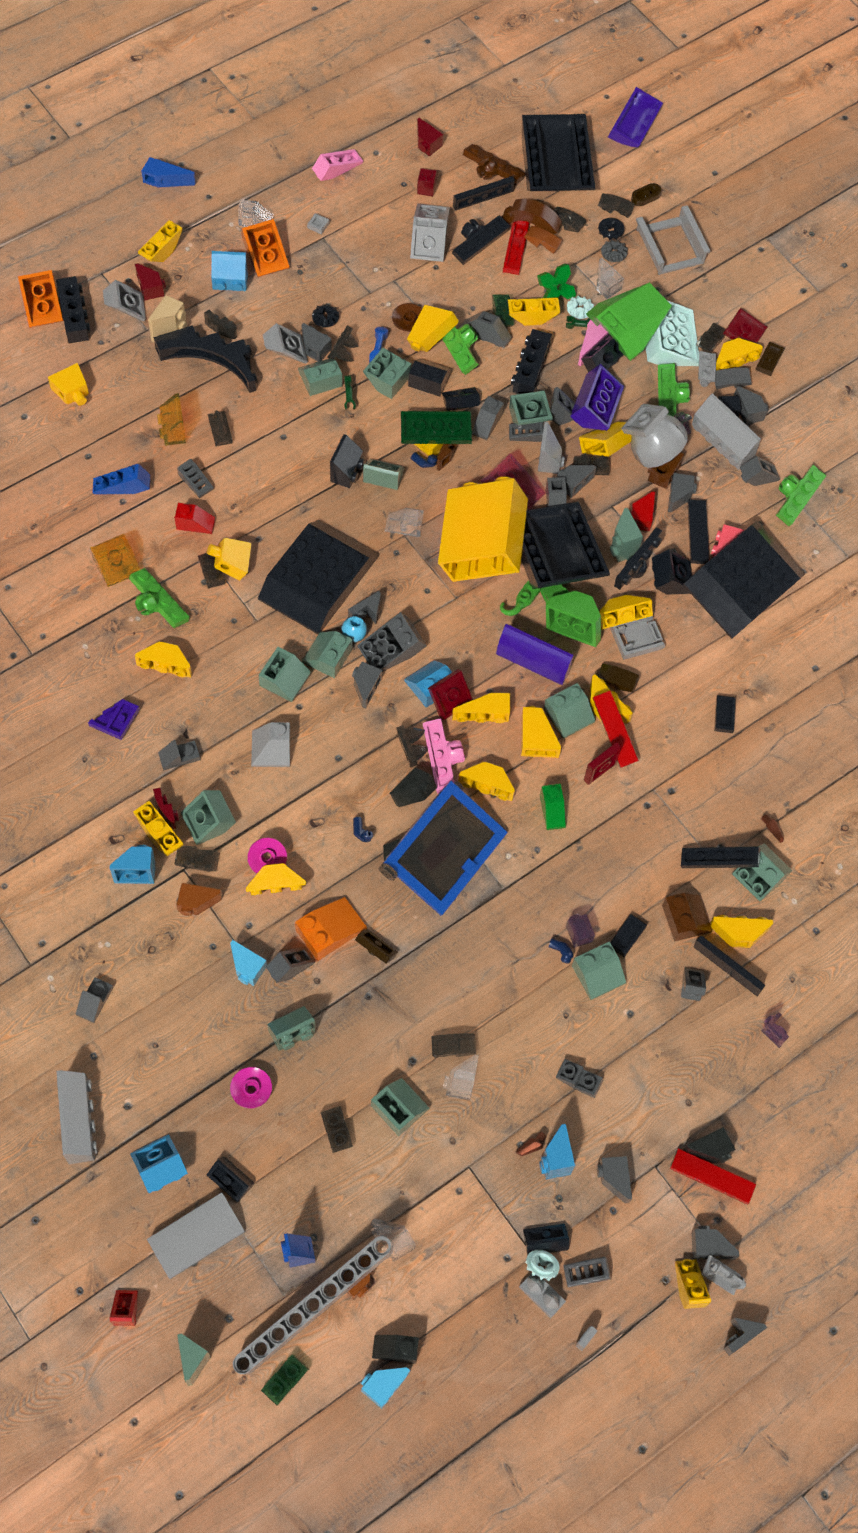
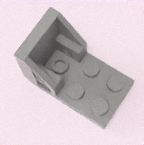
[410,203,450,262]

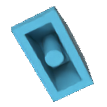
[230,940,267,986]
[361,1367,410,1409]

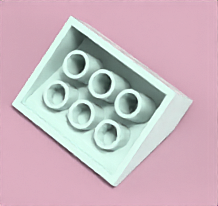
[646,300,699,366]

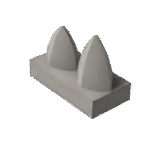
[519,1273,566,1319]

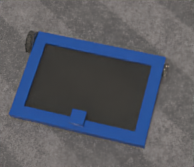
[378,781,508,916]

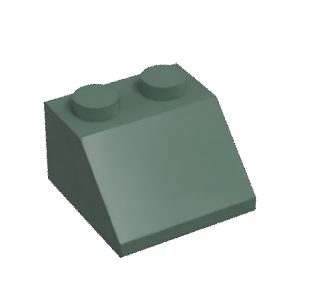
[298,358,342,396]
[509,391,552,425]
[610,508,643,562]
[302,631,352,678]
[543,683,595,739]
[181,790,236,845]
[572,941,626,1000]

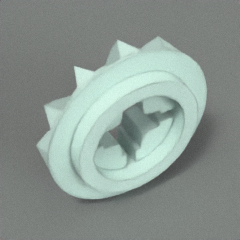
[567,296,594,319]
[525,1250,560,1281]

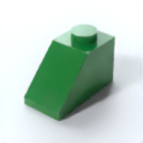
[540,784,566,830]

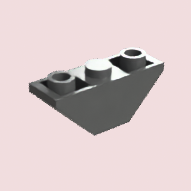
[459,311,511,348]

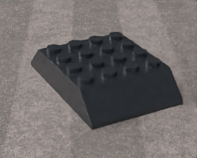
[522,114,595,191]
[521,501,610,589]
[258,521,379,635]
[683,521,805,639]

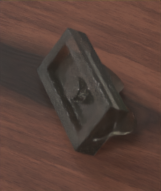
[327,325,358,362]
[207,410,233,447]
[573,453,610,475]
[396,725,428,768]

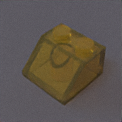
[157,393,186,446]
[90,534,140,587]

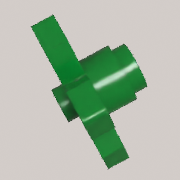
[537,263,576,300]

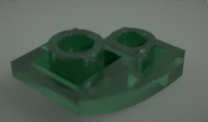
[492,295,514,327]
[261,1354,309,1406]

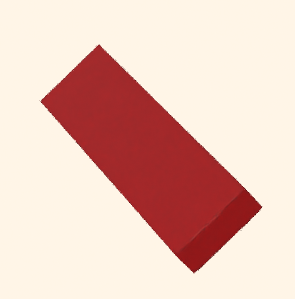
[503,221,530,275]
[592,690,639,768]
[670,1148,756,1205]

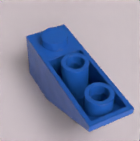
[141,157,196,187]
[93,464,150,494]
[281,1233,315,1268]

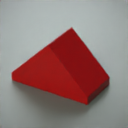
[109,1290,138,1326]

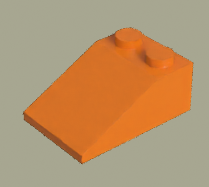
[241,219,290,277]
[18,270,63,328]
[295,897,367,961]

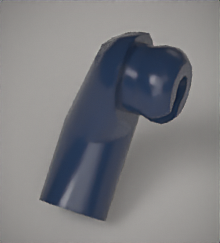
[410,452,437,468]
[353,817,373,842]
[548,938,573,963]

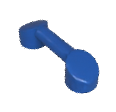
[369,327,388,363]

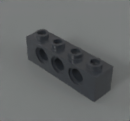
[56,276,91,344]
[511,329,552,394]
[581,333,624,372]

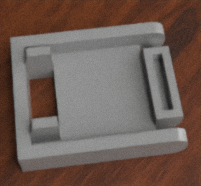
[611,616,665,660]

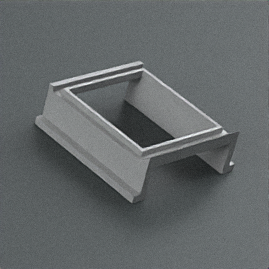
[636,205,710,275]

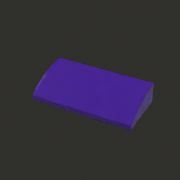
[608,87,663,147]
[496,624,573,685]

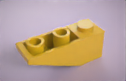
[452,693,510,723]

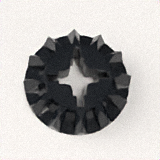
[598,218,624,241]
[312,303,339,327]

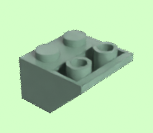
[363,348,411,399]
[258,647,311,702]
[732,843,792,901]
[267,1006,316,1051]
[371,1078,430,1137]

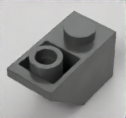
[301,323,332,362]
[545,477,567,507]

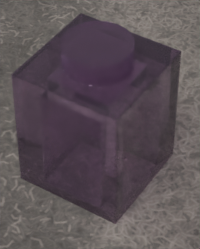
[566,914,595,948]

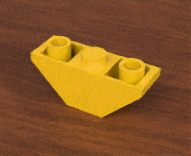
[138,220,183,262]
[508,298,560,326]
[716,338,763,371]
[599,595,653,630]
[135,641,192,678]
[589,674,633,724]
[458,762,515,801]
[133,801,184,856]
[246,863,306,896]
[710,915,773,948]
[675,1259,711,1309]

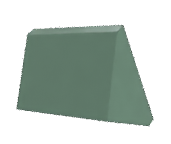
[363,459,404,490]
[177,1334,211,1386]

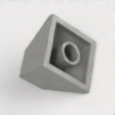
[103,280,146,322]
[263,323,308,364]
[538,422,565,474]
[251,722,290,767]

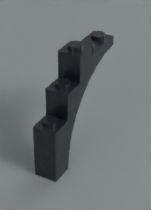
[153,325,258,393]

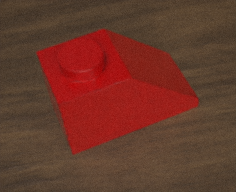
[630,492,655,531]
[174,503,215,534]

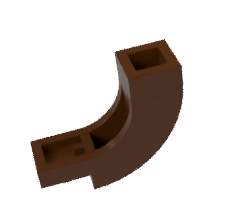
[502,199,562,234]

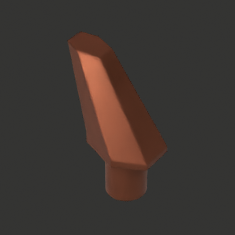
[761,814,784,843]
[516,1132,547,1156]

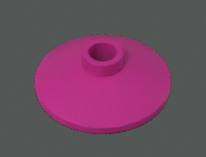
[247,837,287,874]
[230,1067,272,1109]

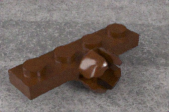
[463,144,526,184]

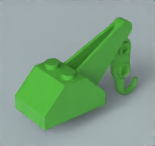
[500,581,601,647]

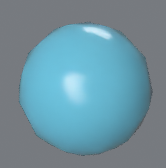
[341,616,367,642]

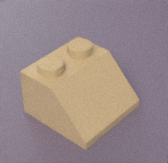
[148,295,187,342]

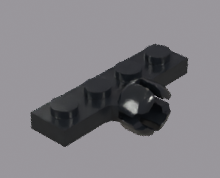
[452,215,511,265]
[614,527,662,590]

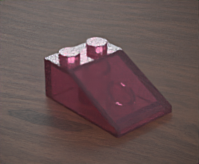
[480,453,545,510]

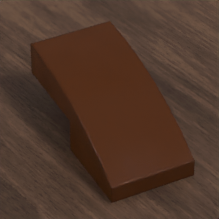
[437,444,458,471]

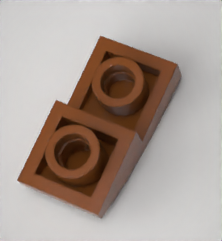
[524,226,563,254]

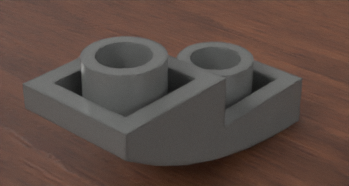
[715,368,752,389]
[556,1059,604,1098]

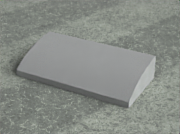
[147,1193,245,1279]

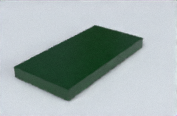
[401,411,472,444]

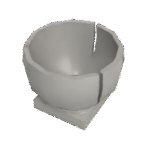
[621,404,688,468]

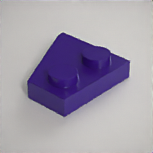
[88,699,140,740]

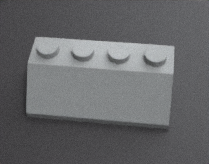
[692,393,761,470]
[56,1070,98,1164]

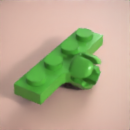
[442,324,479,375]
[658,363,690,418]
[776,465,826,526]
[129,568,190,628]

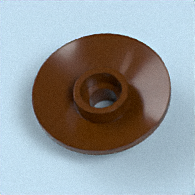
[392,303,422,332]

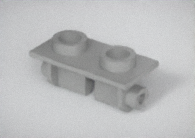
[698,351,716,387]
[702,1255,746,1295]

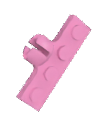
[423,718,465,794]

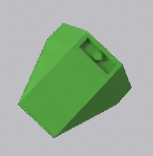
[586,282,672,361]

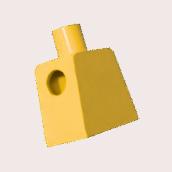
[48,363,89,406]
[207,538,251,581]

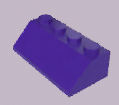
[570,364,624,431]

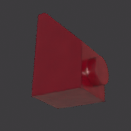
[417,117,443,156]
[417,168,439,197]
[135,263,166,301]

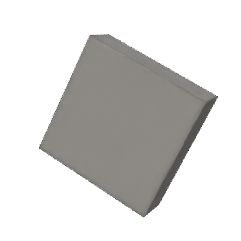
[307,213,330,235]
[576,1326,597,1351]

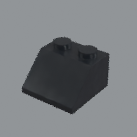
[408,359,452,397]
[330,434,365,488]
[652,549,692,595]

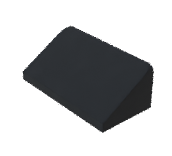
[442,387,480,411]
[206,1156,255,1203]
[523,1223,569,1255]

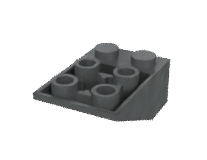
[357,612,427,672]

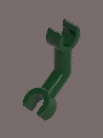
[566,316,591,329]
[344,375,356,410]

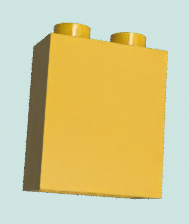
[438,477,528,582]

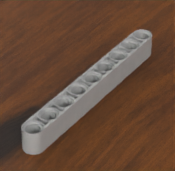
[233,1236,394,1375]

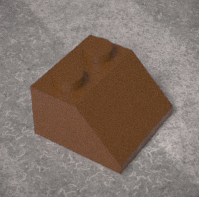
[662,893,712,942]

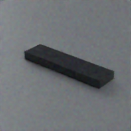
[453,176,515,211]
[687,500,709,564]
[680,846,761,868]
[694,936,766,997]

